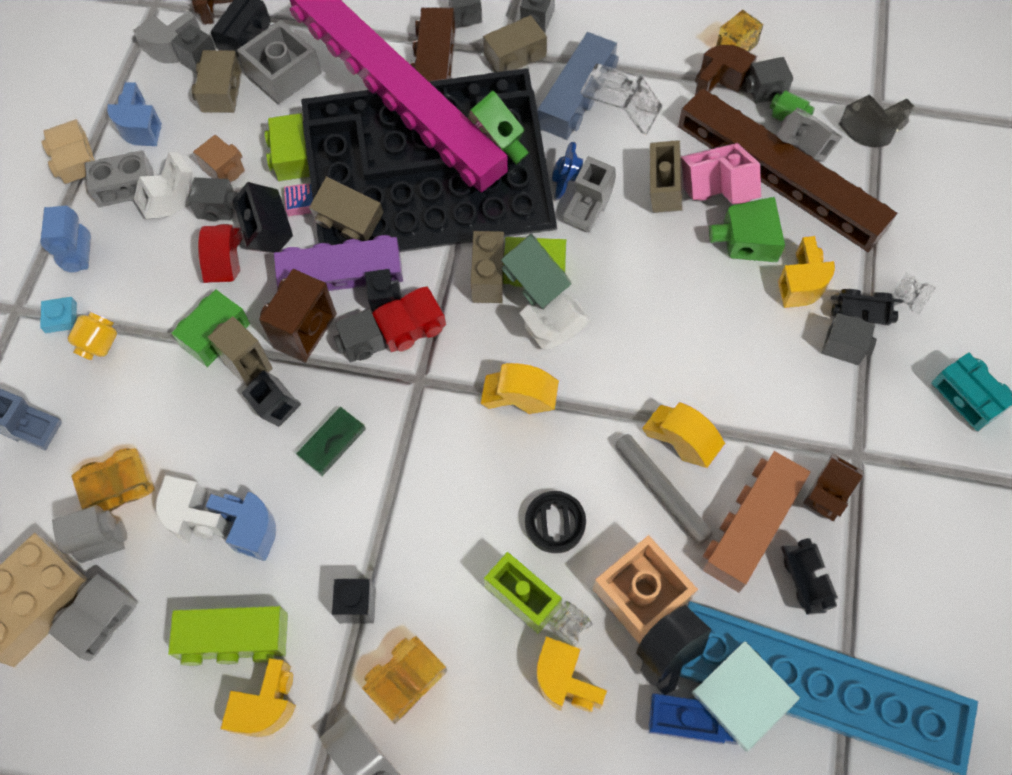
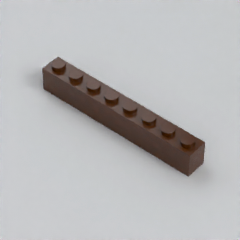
[678,88,898,253]

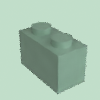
[501,233,572,309]

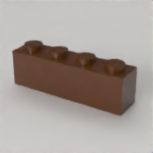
[411,8,456,95]

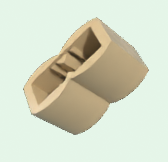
[41,119,95,184]

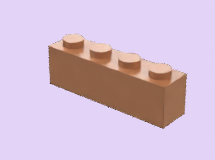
[702,451,811,593]

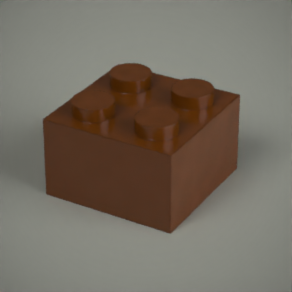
[259,269,337,363]

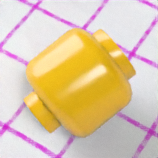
[68,312,117,360]

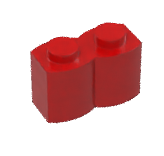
[372,286,446,352]

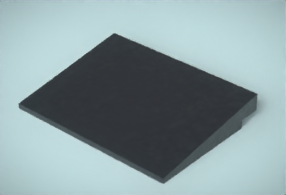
[301,68,557,252]

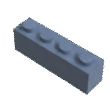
[538,32,619,140]

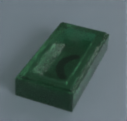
[296,406,366,476]

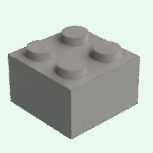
[237,20,322,104]

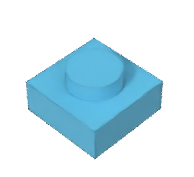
[40,297,77,333]

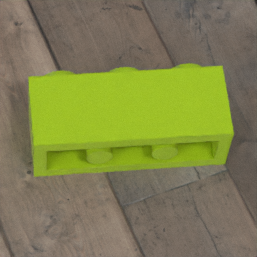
[168,606,288,666]

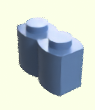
[40,205,91,272]

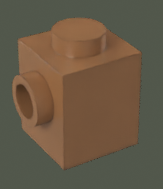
[193,134,245,183]

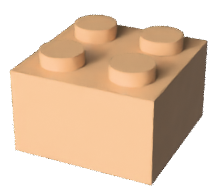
[593,535,698,644]

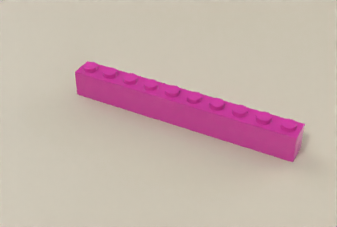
[290,0,507,193]

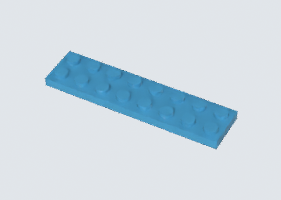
[680,601,978,775]

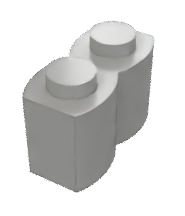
[52,505,127,563]
[48,574,138,661]

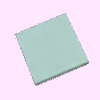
[692,641,800,752]

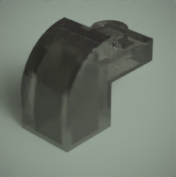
[839,94,914,147]

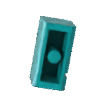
[931,352,1012,432]

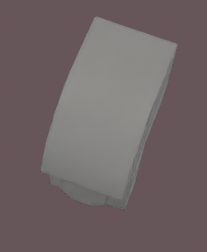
[133,11,201,63]
[776,107,842,161]
[563,156,616,232]
[320,712,400,775]

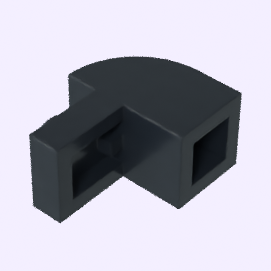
[636,605,711,695]

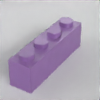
[274,235,404,291]

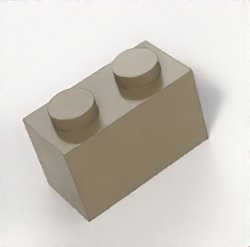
[483,15,547,72]
[192,50,242,113]
[650,140,683,213]
[309,177,383,241]
[471,231,505,303]
[208,316,273,387]

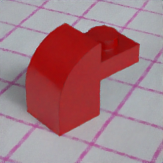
[198,224,243,283]

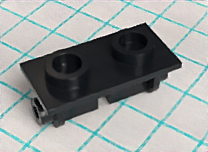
[830,289,903,326]
[781,538,838,615]

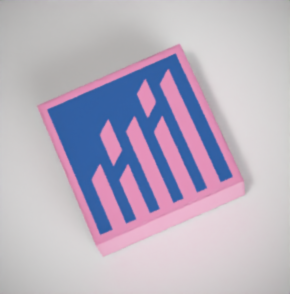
[284,183,313,216]

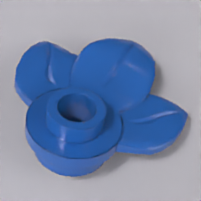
[552,142,583,200]

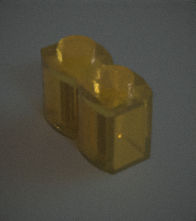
[71,448,155,512]
[362,636,447,724]

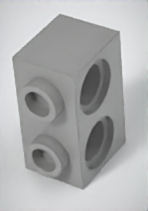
[85,150,154,208]

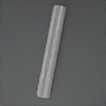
[615,434,712,545]

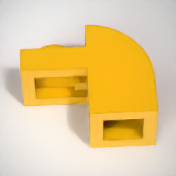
[778,236,835,308]
[481,363,559,414]
[642,402,725,468]
[537,636,607,712]
[220,658,296,737]

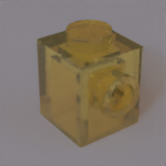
[716,10,764,52]

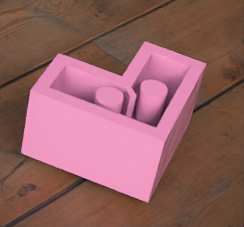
[681,143,761,204]

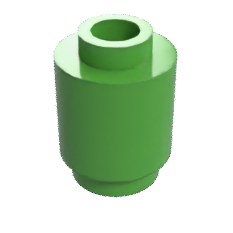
[769,90,815,122]

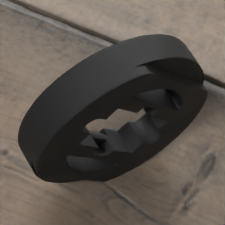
[525,491,586,553]

